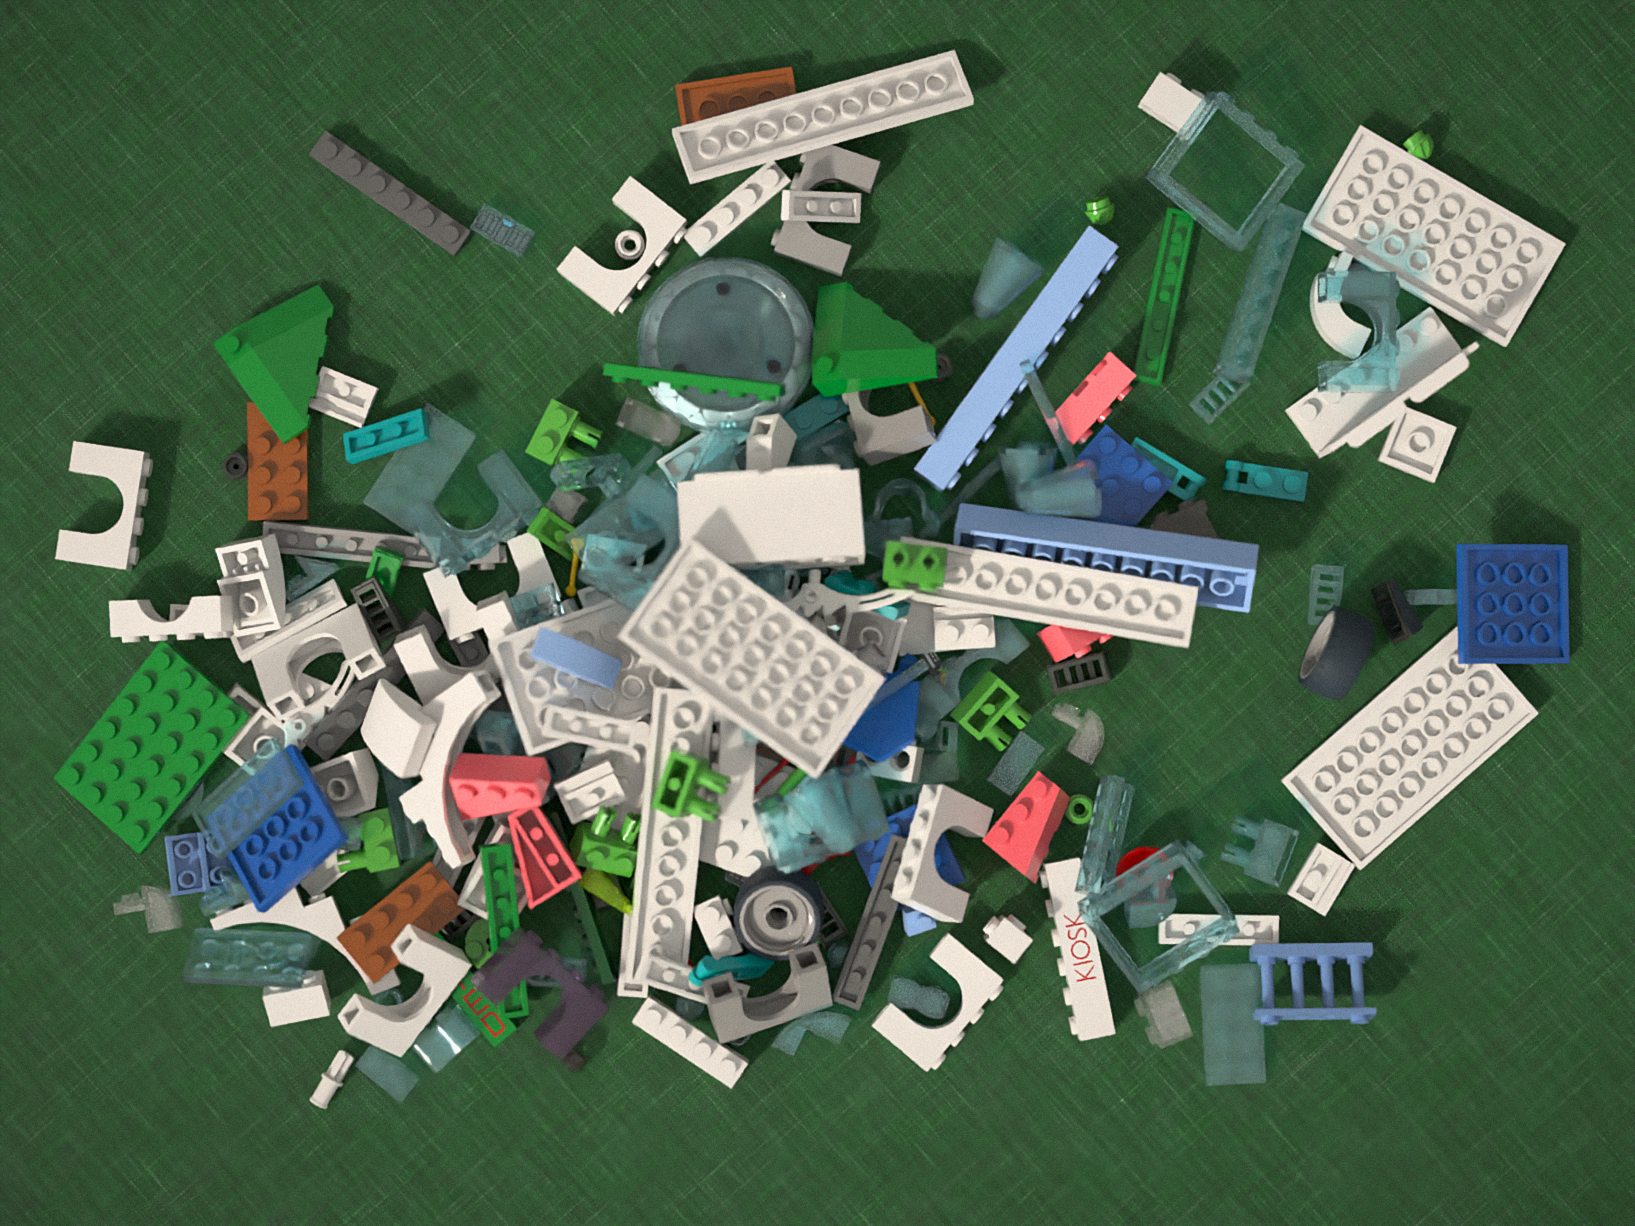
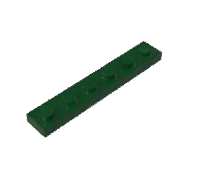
[547,810,618,985]

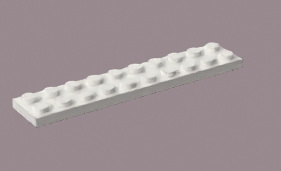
[672,50,974,184]
[891,536,1199,648]
[625,686,714,985]

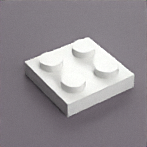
[1378,407,1457,483]

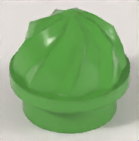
[1403,129,1434,160]
[1085,195,1114,225]

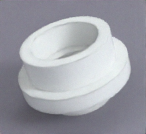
[615,230,645,260]

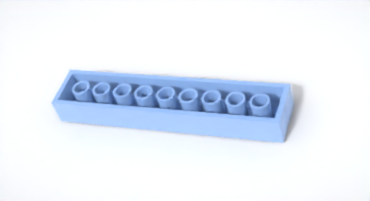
[913,226,1118,493]
[954,503,1259,613]

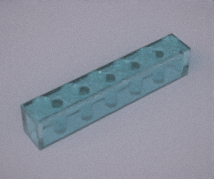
[1213,203,1307,384]

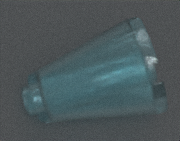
[970,236,1046,321]
[998,441,1058,514]
[1016,459,1102,519]
[783,767,858,854]

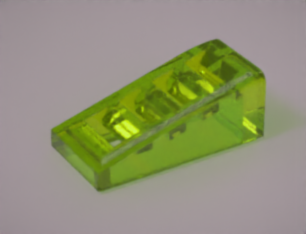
[578,867,633,916]

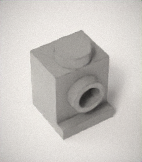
[463,539,507,572]

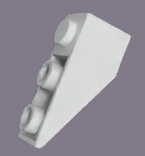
[746,414,797,471]

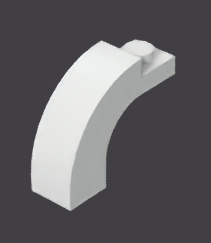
[1310,251,1371,359]

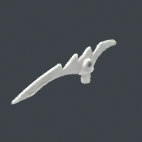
[780,569,916,617]
[282,660,356,751]

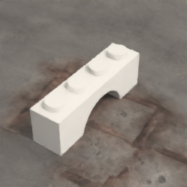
[109,596,234,642]
[632,994,749,1089]

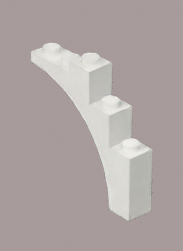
[399,669,501,869]
[210,886,401,996]

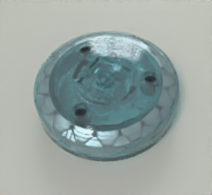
[637,256,814,437]

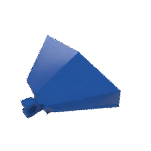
[842,652,921,762]

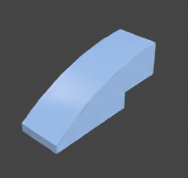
[529,627,623,690]

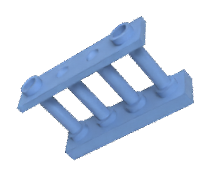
[1249,943,1377,1025]

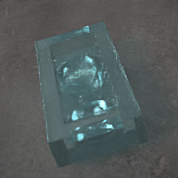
[986,731,1045,796]
[354,1044,420,1103]

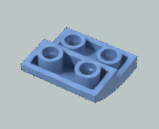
[164,830,235,896]

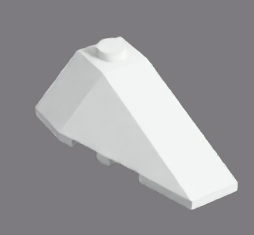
[310,747,379,818]

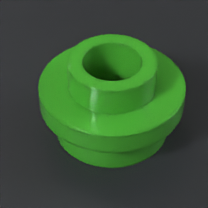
[1065,794,1094,824]

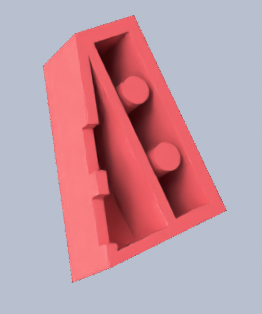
[1046,352,1137,447]
[1036,625,1115,663]
[449,753,551,821]
[982,771,1070,884]
[508,805,583,909]

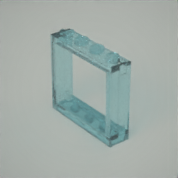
[1145,91,1305,251]
[1077,839,1240,994]

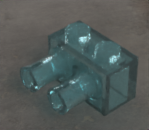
[791,419,862,480]
[1221,814,1300,888]

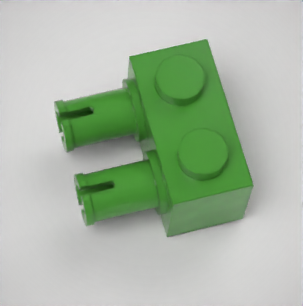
[525,399,604,475]
[883,541,948,592]
[950,671,1031,751]
[651,749,732,824]
[569,805,641,878]
[337,807,402,873]

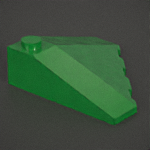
[812,282,938,397]
[213,284,336,445]

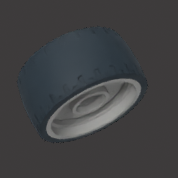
[1298,606,1375,701]
[734,865,824,961]

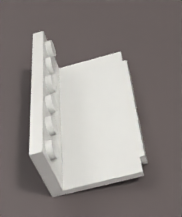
[1285,306,1479,458]
[677,464,865,573]

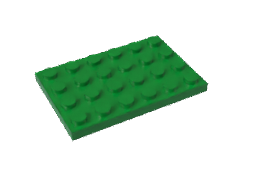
[53,640,253,855]

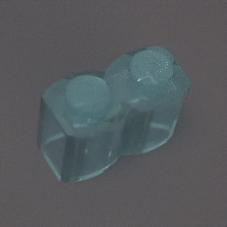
[886,975,951,1019]
[412,1005,481,1074]

